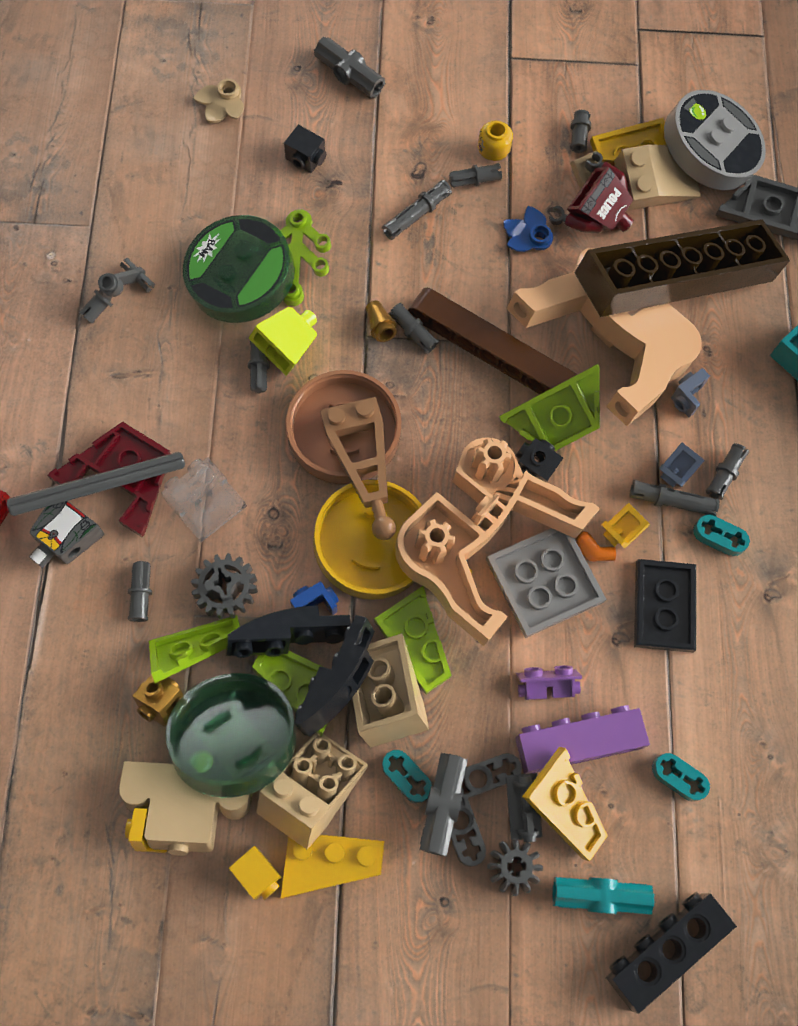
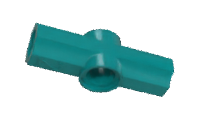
[552,877,654,915]

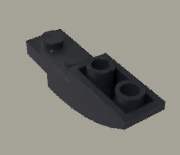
[226,605,351,658]
[294,615,375,737]

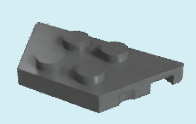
[716,175,798,240]

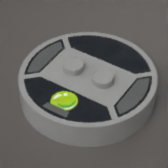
[664,90,766,190]

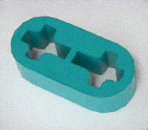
[693,515,750,556]
[382,750,432,803]
[652,753,710,801]

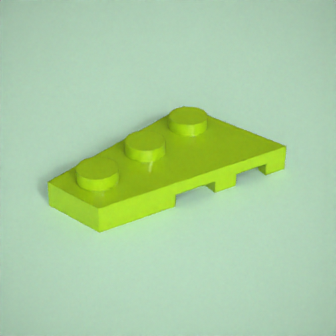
[149,615,240,683]

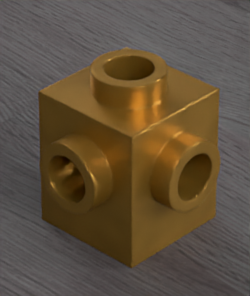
[132,675,189,729]

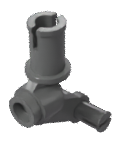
[79,258,155,324]

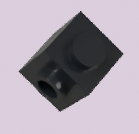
[284,124,327,173]

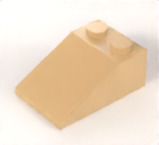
[614,145,701,211]
[352,633,429,748]

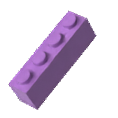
[515,705,650,774]

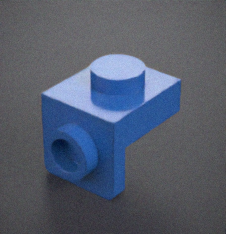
[290,581,339,615]

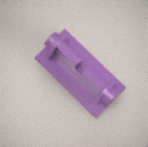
[516,665,582,700]

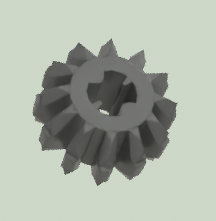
[487,838,543,896]

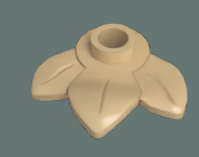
[194,79,244,123]

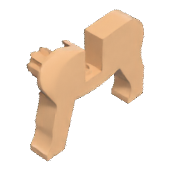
[507,248,702,426]
[395,438,600,646]

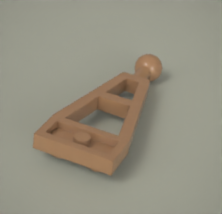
[320,397,396,540]

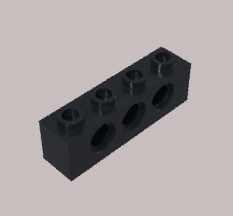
[606,892,737,1014]

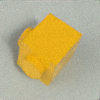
[229,845,281,900]

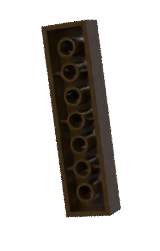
[574,219,790,317]

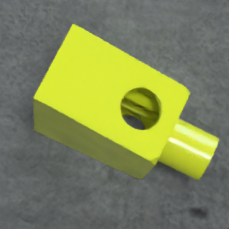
[248,307,317,376]

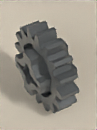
[191,553,258,620]

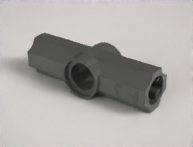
[314,37,385,98]
[419,753,468,857]

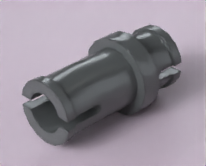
[570,110,591,153]

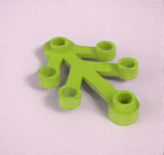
[259,209,331,307]

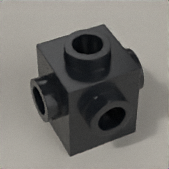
[515,438,563,482]

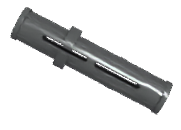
[382,180,452,240]
[630,480,720,516]

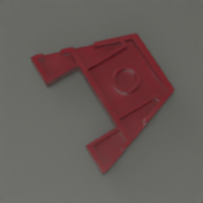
[47,421,171,537]

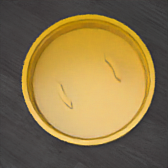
[313,480,422,600]

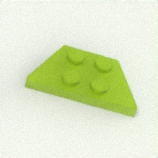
[499,364,600,451]

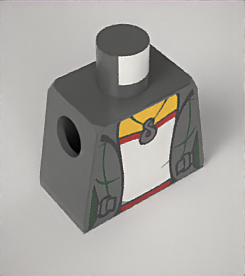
[29,501,104,568]

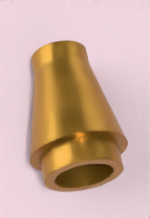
[365,300,397,342]

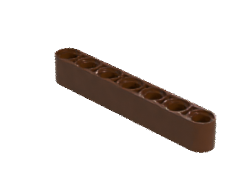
[408,287,577,394]

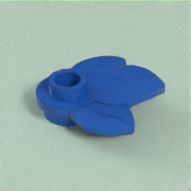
[503,206,553,252]

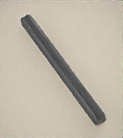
[7,452,185,516]

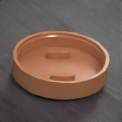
[286,370,401,484]

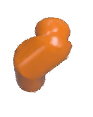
[576,531,616,561]

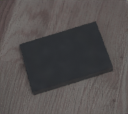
[634,559,696,653]

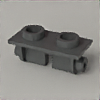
[506,773,542,842]

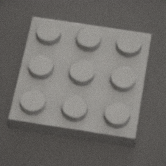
[486,528,607,638]

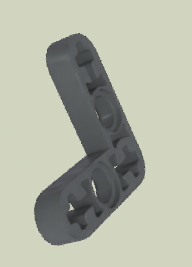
[451,753,522,867]

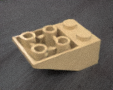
[257,732,368,849]

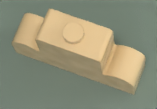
[119,761,253,856]

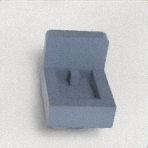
[671,368,710,417]
[659,442,705,487]

